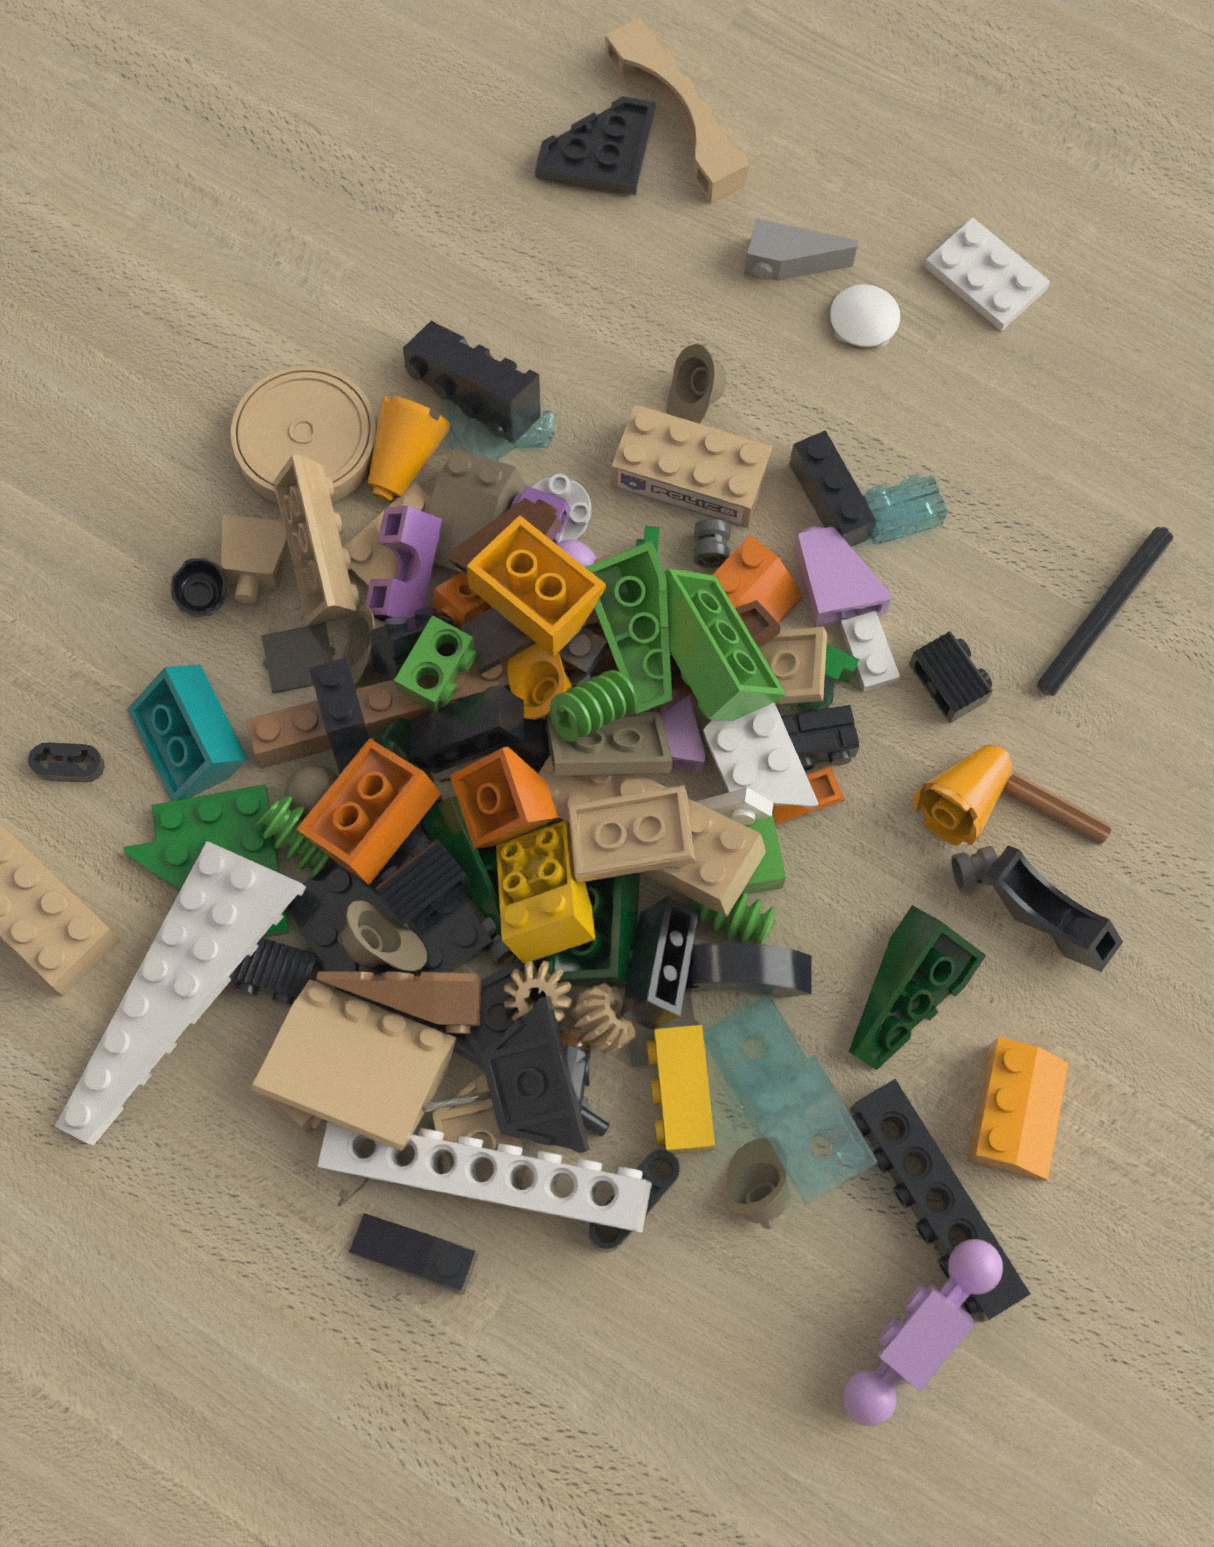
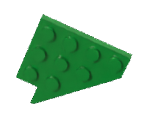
[123,784,289,938]

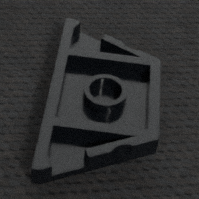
[413,957,546,1071]
[480,996,590,1153]

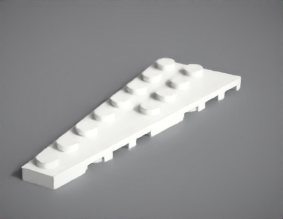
[55,841,306,1145]

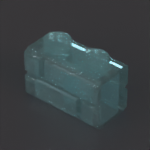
[863,475,947,545]

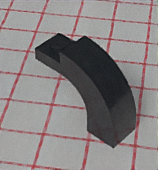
[684,943,812,998]

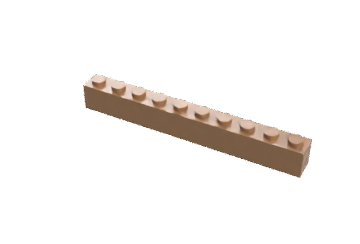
[246,623,619,769]

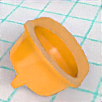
[507,637,572,720]

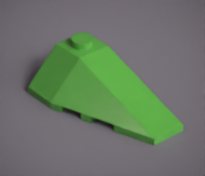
[585,541,672,714]

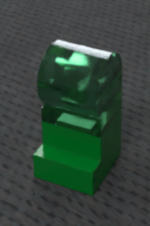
[798,644,860,712]

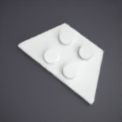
[702,703,819,808]

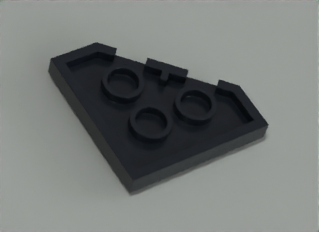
[535,96,656,196]

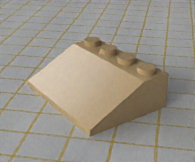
[273,454,359,625]
[252,980,456,1151]

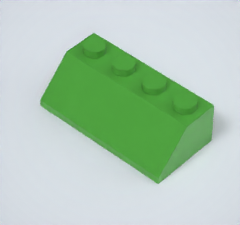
[664,568,786,721]

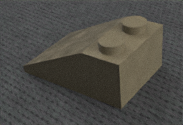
[428,448,525,576]

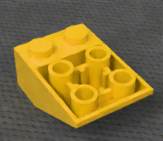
[496,820,595,964]

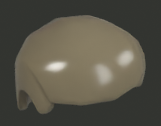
[284,765,339,821]

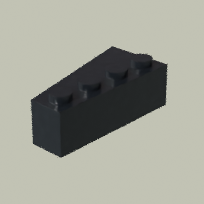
[403,321,541,444]

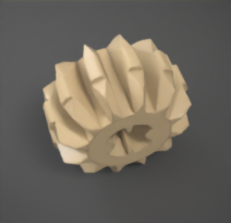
[504,961,572,1021]
[571,983,638,1054]

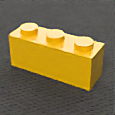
[647,1025,715,1154]

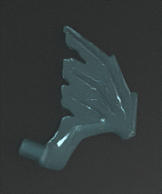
[440,398,557,461]

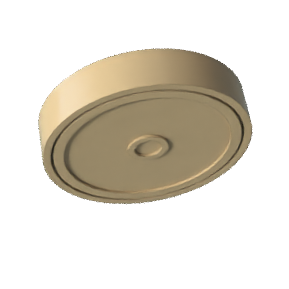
[230,365,377,504]

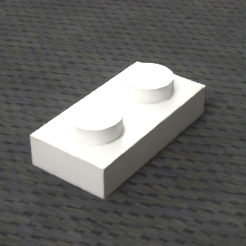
[839,611,900,692]
[696,787,773,825]

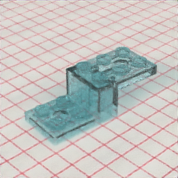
[703,994,878,1205]

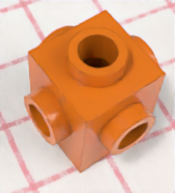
[433,572,491,635]

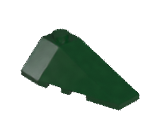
[422,795,502,938]
[848,905,986,1070]

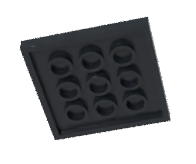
[286,824,493,1011]

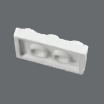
[924,217,1050,332]

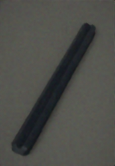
[1037,527,1173,696]

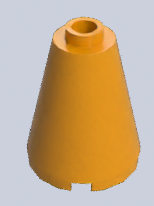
[367,395,450,502]
[913,745,1013,846]

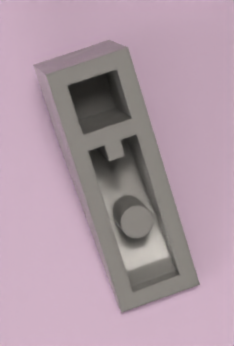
[744,218,859,280]

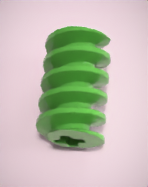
[550,670,638,742]
[253,795,331,879]
[691,891,775,944]

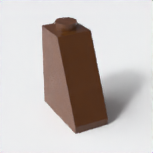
[447,498,562,573]

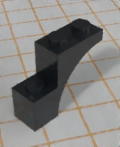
[309,658,370,775]
[986,845,1123,972]

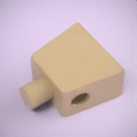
[221,514,291,604]

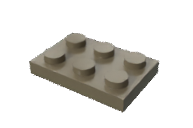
[546,712,673,776]

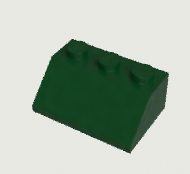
[545,873,640,988]

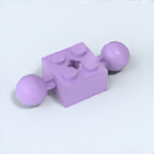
[842,1239,1003,1427]

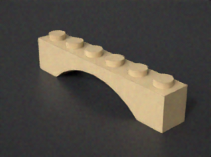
[605,17,749,203]

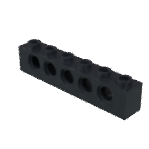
[849,1079,1031,1322]

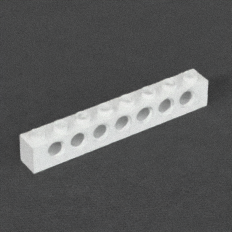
[317,1121,652,1233]

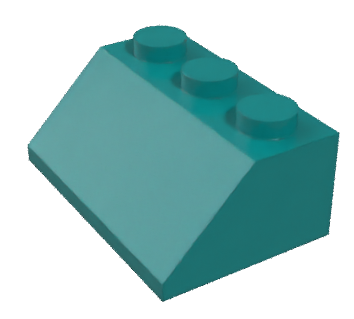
[127,665,248,801]

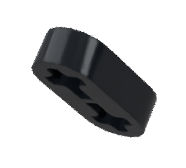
[28,742,105,783]

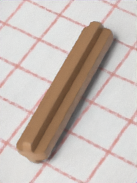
[1004,773,1112,844]

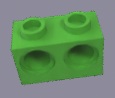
[394,615,477,712]

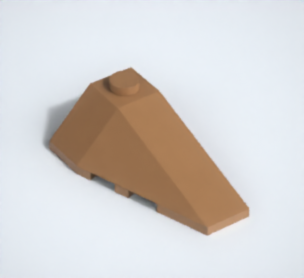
[317,971,482,1034]

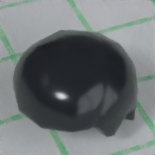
[170,558,227,617]

